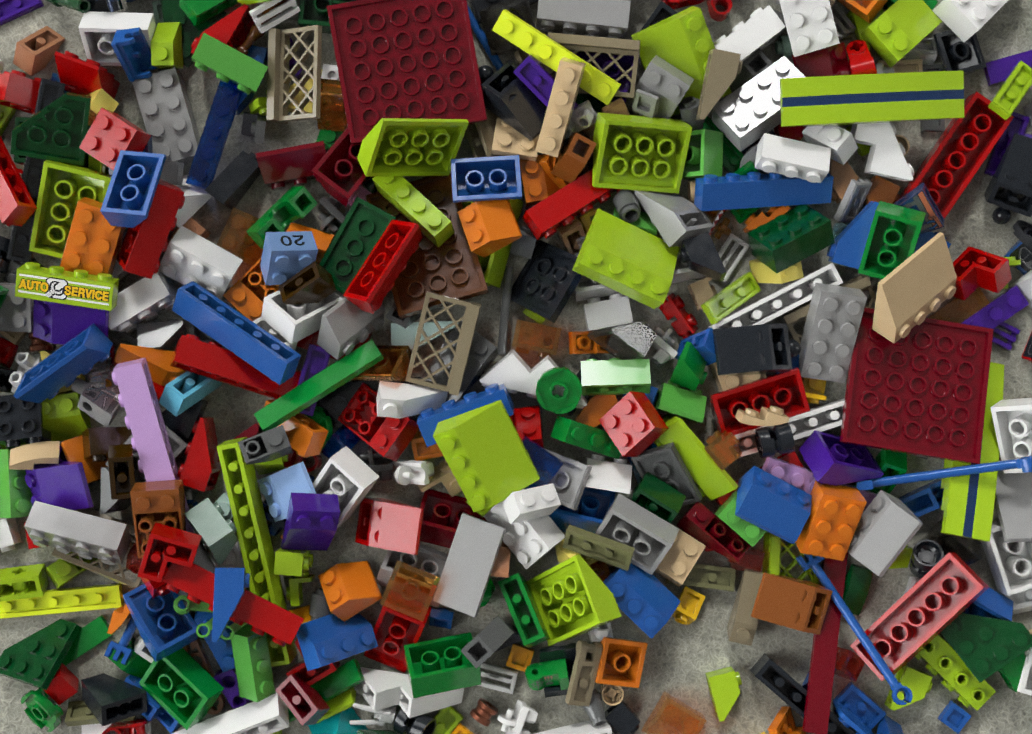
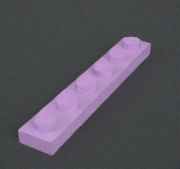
[762,457,877,514]

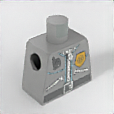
[71,373,122,427]

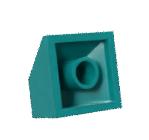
[308,707,369,734]

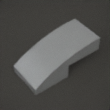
[632,89,659,118]

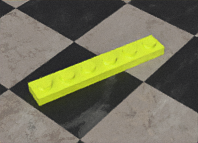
[492,9,621,105]
[0,583,124,619]

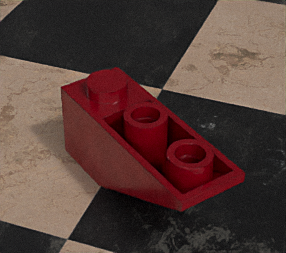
[677,502,751,563]

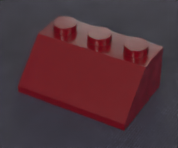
[792,42,851,77]
[311,127,371,207]
[255,141,329,190]
[420,489,487,548]

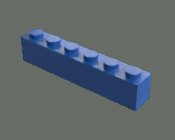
[694,172,834,211]
[172,281,301,385]

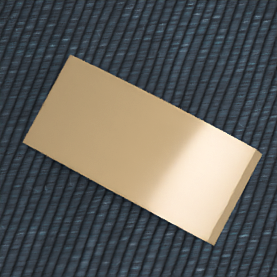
[735,405,790,426]
[9,441,60,470]

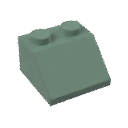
[184,498,238,565]

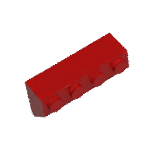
[116,179,185,279]
[343,220,423,314]
[711,367,810,438]

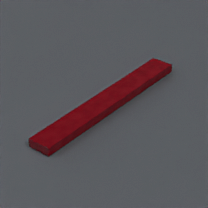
[802,552,848,734]

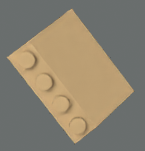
[872,232,957,343]

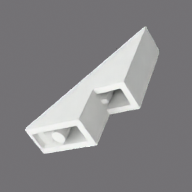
[851,122,915,182]
[479,349,587,409]
[355,667,464,718]

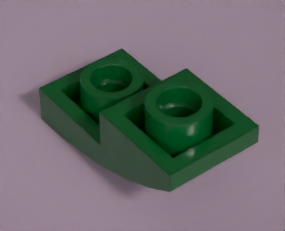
[843,564,873,616]

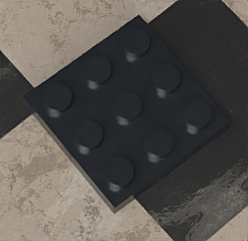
[511,240,583,323]

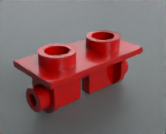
[659,293,698,339]

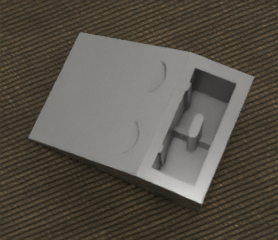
[634,190,714,248]

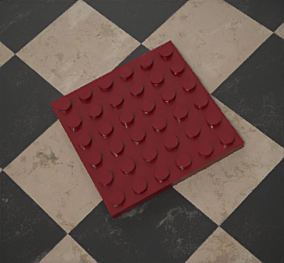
[327,0,487,145]
[840,308,994,464]

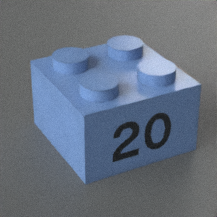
[260,231,318,285]

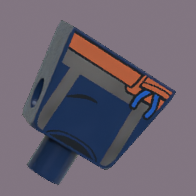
[894,183,945,234]

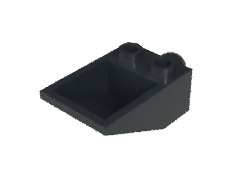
[478,60,547,141]
[984,133,1032,225]
[713,324,801,375]

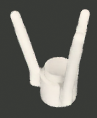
[349,686,396,726]

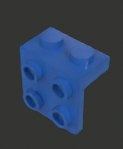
[832,681,887,734]

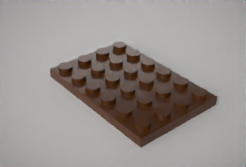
[365,171,489,319]

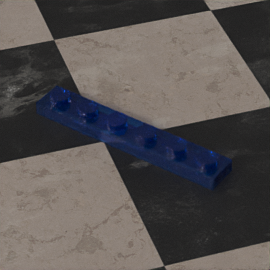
[186,80,243,190]

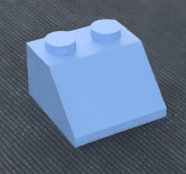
[258,462,317,522]

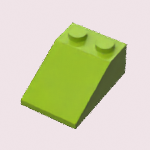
[860,0,942,68]

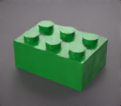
[858,201,926,279]
[404,632,481,698]
[139,648,224,730]

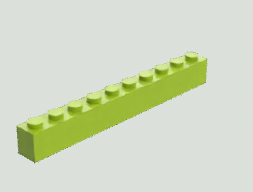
[216,437,297,667]

